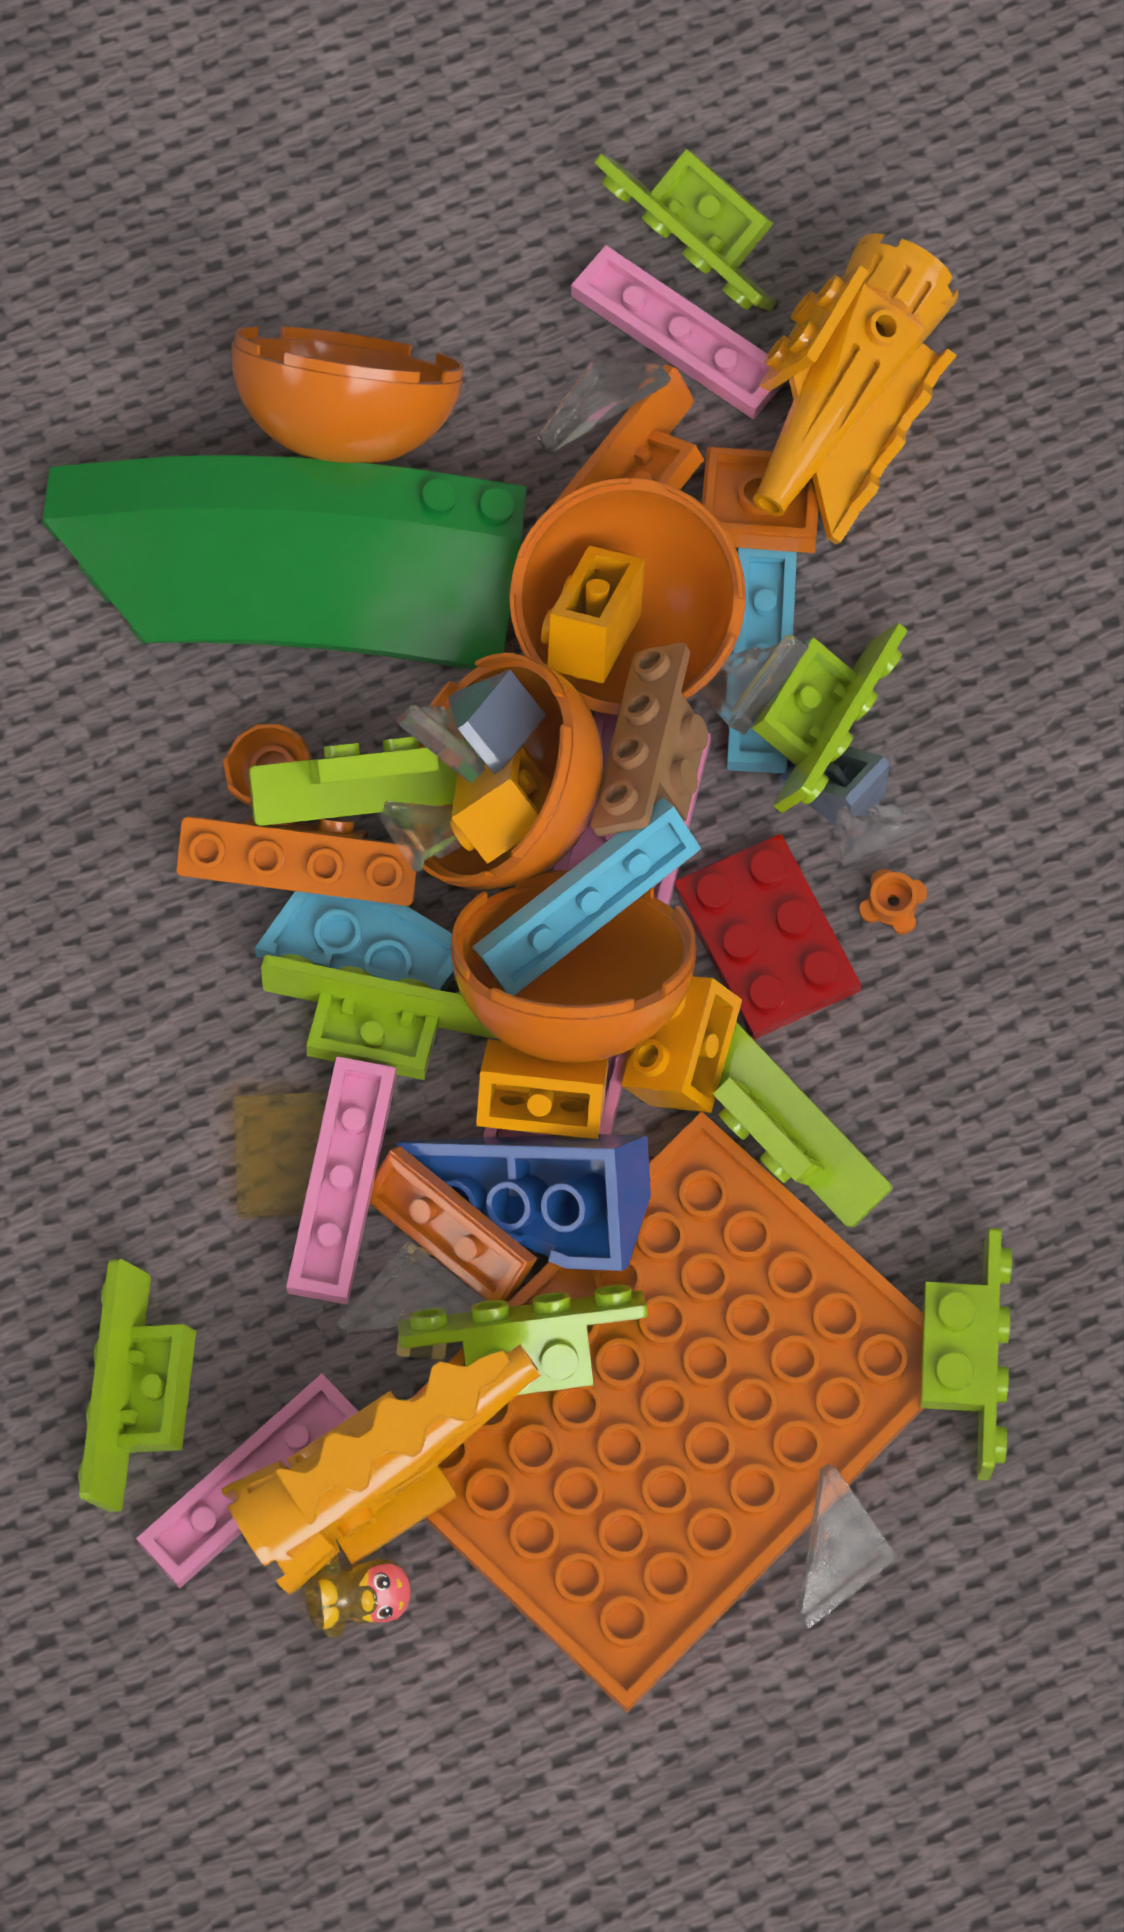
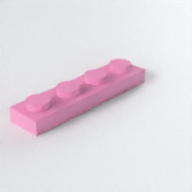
[571,245,786,420]
[286,1057,397,1305]
[136,1374,358,1589]

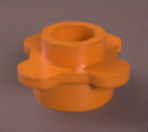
[859,869,927,935]

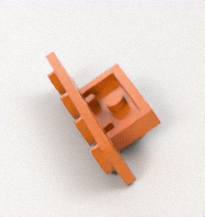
[551,364,704,507]
[176,816,420,906]

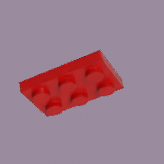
[674,833,861,1040]

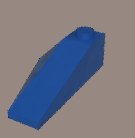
[397,1134,651,1271]

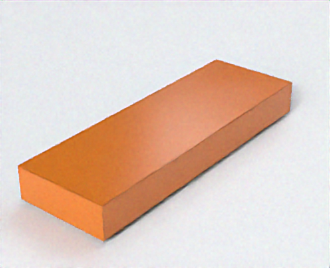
[370,1146,537,1302]

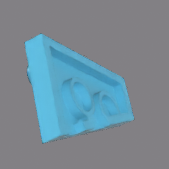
[254,891,455,991]

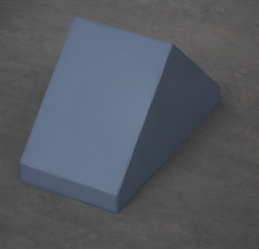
[448,670,546,775]
[778,746,890,836]

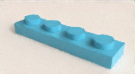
[727,548,797,773]
[472,797,701,996]

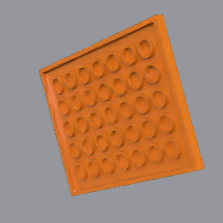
[413,1111,924,1714]

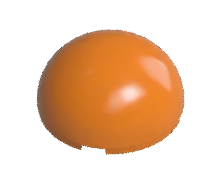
[231,326,464,464]
[510,478,746,715]
[405,653,603,890]
[450,870,697,1063]

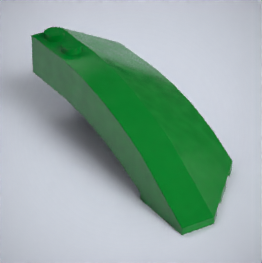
[42,455,527,670]

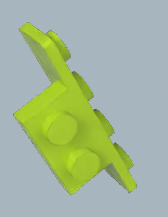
[594,149,777,312]
[751,622,908,813]
[248,736,480,826]
[261,954,497,1080]
[713,1021,893,1228]
[920,1228,1012,1481]
[78,1259,196,1512]
[398,1284,648,1395]

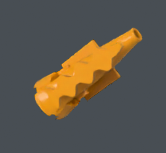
[753,233,958,545]
[221,1344,541,1595]

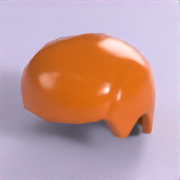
[222,724,312,808]

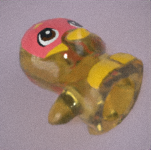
[304,1555,411,1638]

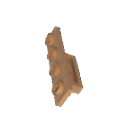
[591,642,708,837]

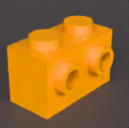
[541,545,645,683]
[450,744,550,864]
[621,976,742,1113]
[476,1039,609,1139]

